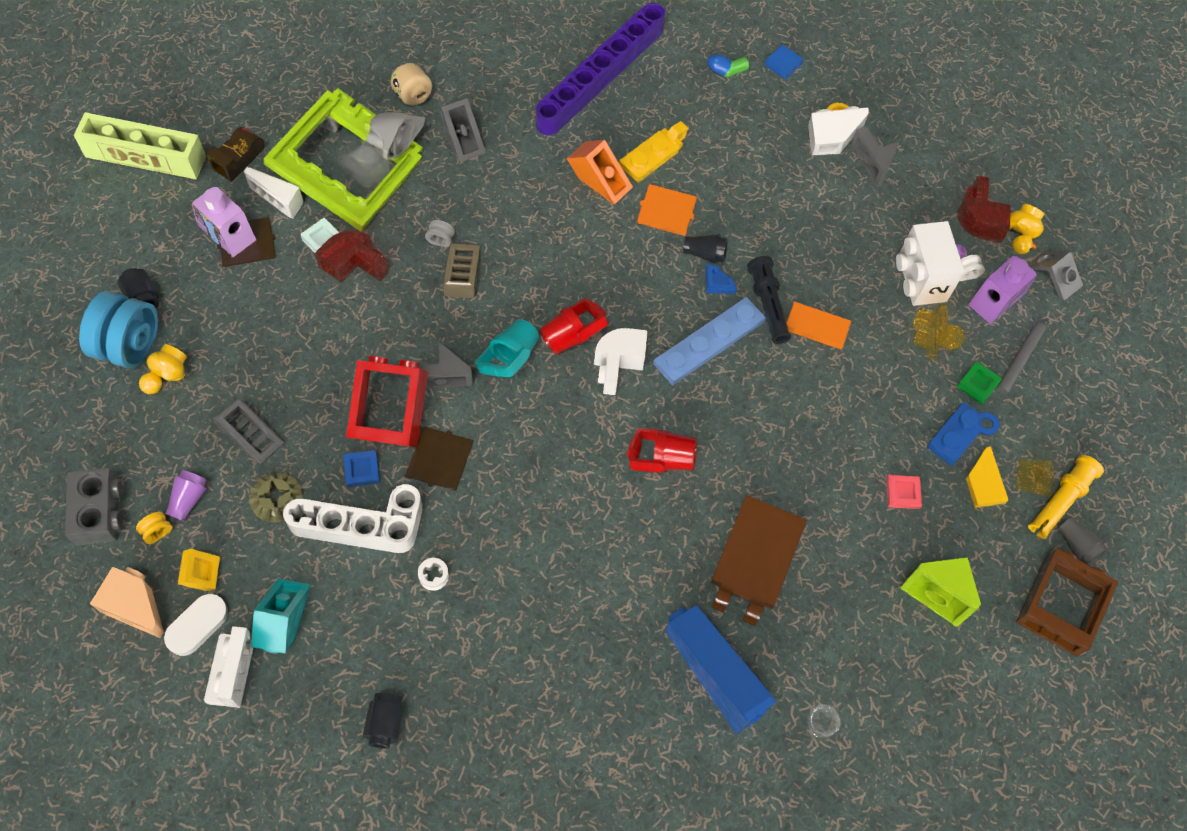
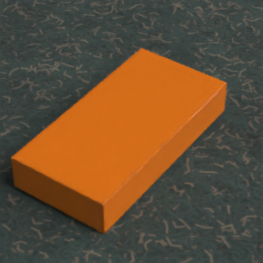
[787,301,851,350]

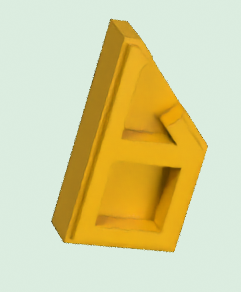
[966,447,1008,508]

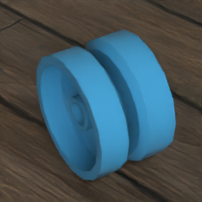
[79,290,158,370]

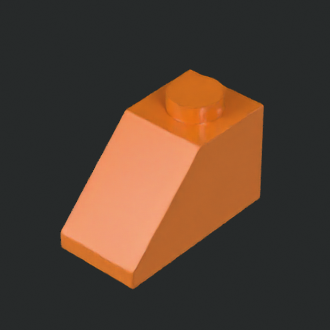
[566,140,633,205]

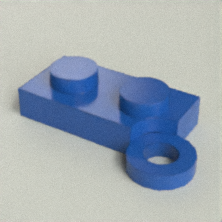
[927,402,1000,466]

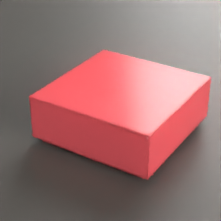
[886,475,922,509]

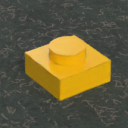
[178,549,220,591]

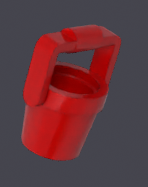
[539,298,608,355]
[627,428,697,473]

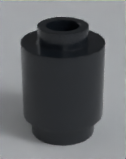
[117,268,159,309]
[362,693,404,749]

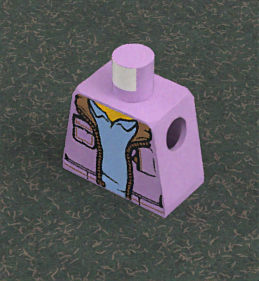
[192,187,256,257]

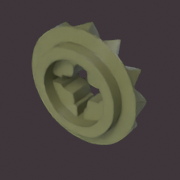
[248,471,303,522]

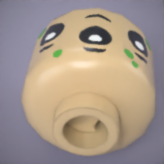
[390,63,432,106]

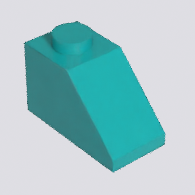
[251,578,311,653]

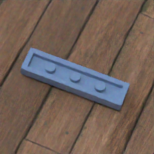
[653,297,766,386]

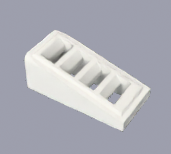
[244,167,304,219]

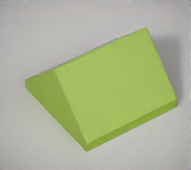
[900,557,981,627]

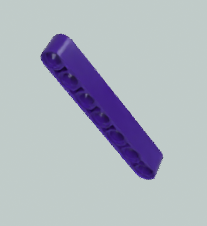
[536,3,665,135]

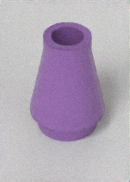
[165,470,207,521]

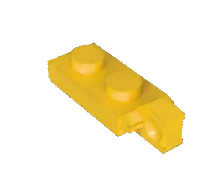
[619,121,689,183]

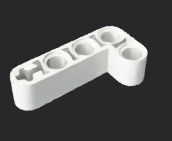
[283,484,422,553]

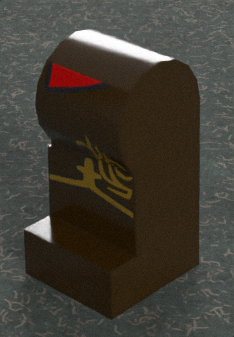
[206,127,264,182]

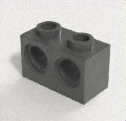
[65,468,123,545]

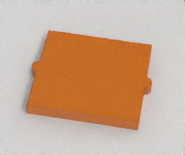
[637,184,697,236]

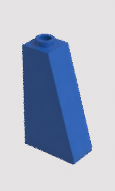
[665,605,776,735]

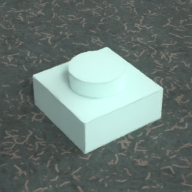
[301,218,344,259]

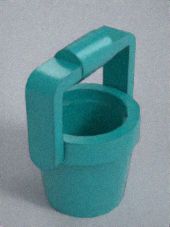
[474,319,540,377]

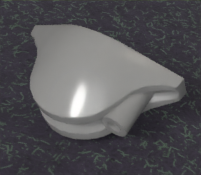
[366,112,425,160]

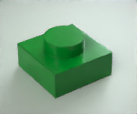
[956,361,1002,405]

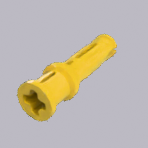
[1028,455,1104,539]

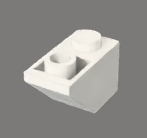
[808,106,869,155]

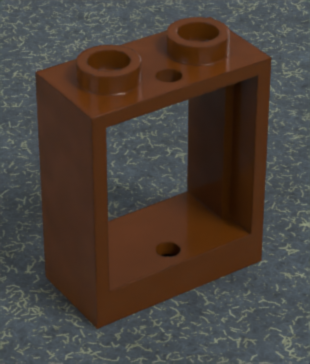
[1016,548,1118,657]

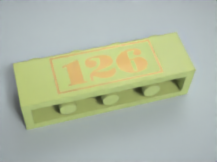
[74,113,206,180]

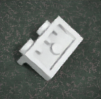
[204,626,254,708]

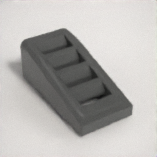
[214,398,284,465]

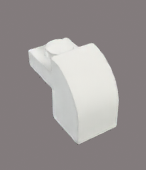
[594,328,647,395]

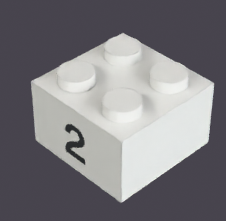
[896,221,965,306]

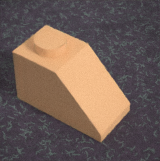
[90,567,164,638]

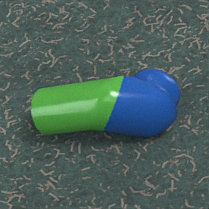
[707,54,749,78]

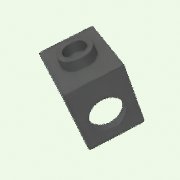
[1028,251,1083,300]

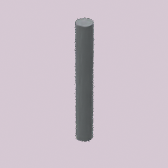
[996,322,1046,396]

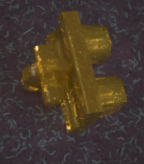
[913,303,965,362]

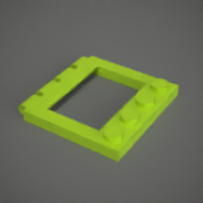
[264,88,423,232]

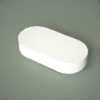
[164,594,228,656]

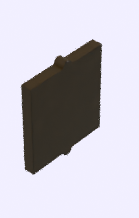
[217,217,276,267]
[405,427,474,491]

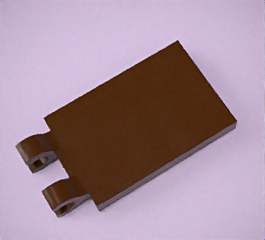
[711,495,807,626]

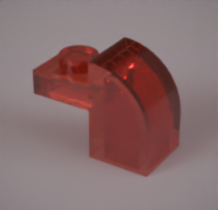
[957,176,1011,243]
[315,231,388,283]

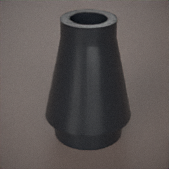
[683,234,728,263]

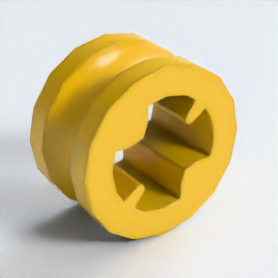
[136,512,172,544]

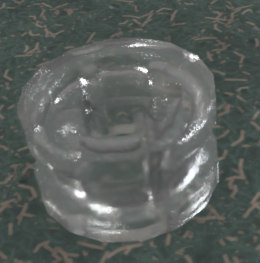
[807,705,841,739]

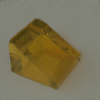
[1015,460,1055,498]

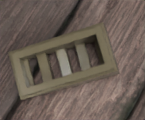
[443,243,480,298]

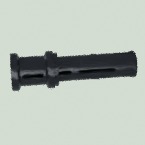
[747,256,791,344]

